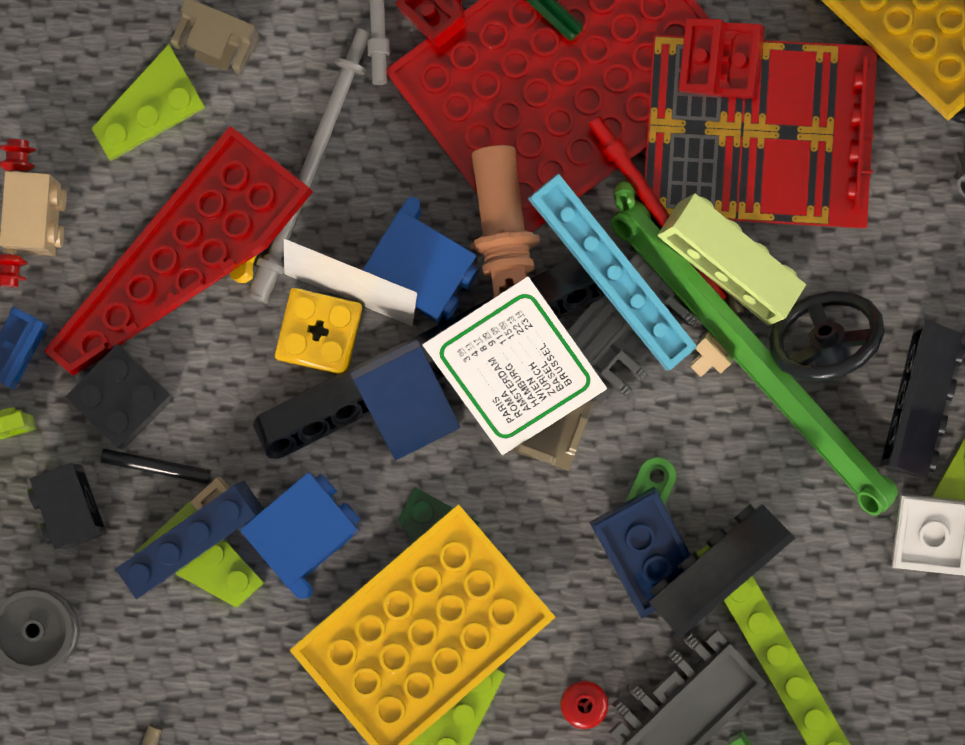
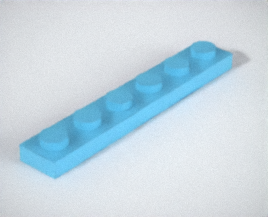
[528,174,697,370]

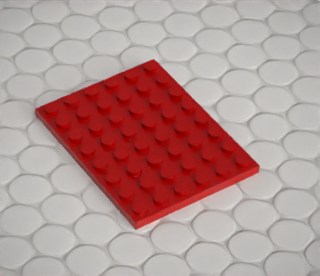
[387,0,710,233]

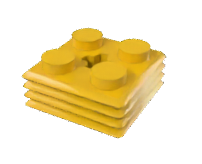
[275,288,363,375]

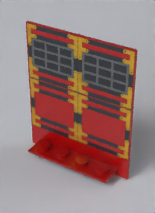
[643,35,877,229]

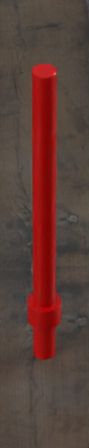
[588,116,727,299]

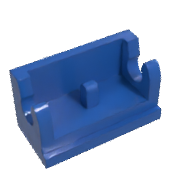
[0,306,49,389]

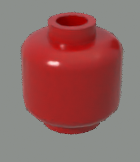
[560,680,609,729]

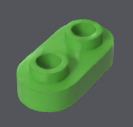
[625,457,676,505]

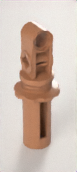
[470,145,540,298]

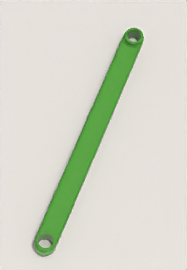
[610,201,898,516]

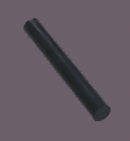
[101,448,212,484]

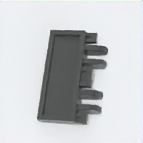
[567,253,698,404]
[609,629,767,745]

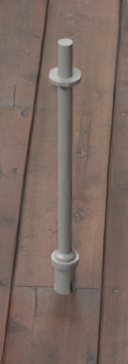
[246,28,371,305]

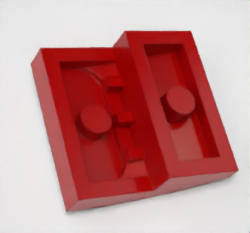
[678,18,765,99]

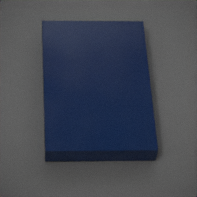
[350,340,461,461]
[589,487,691,619]

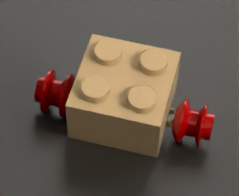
[0,139,67,288]

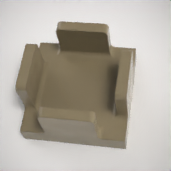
[171,0,260,75]
[512,400,594,471]

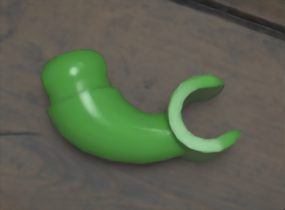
[613,181,638,211]

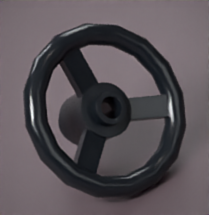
[769,291,885,381]

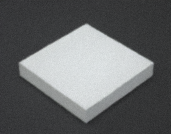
[892,493,965,576]

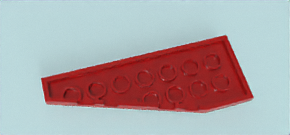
[44,126,313,376]

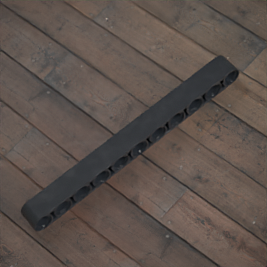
[253,257,606,459]

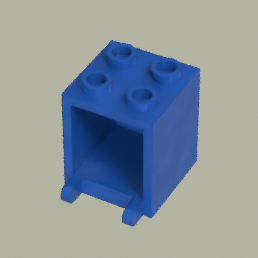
[363,197,479,325]
[240,472,361,599]

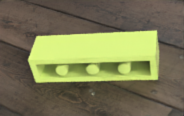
[657,193,806,326]

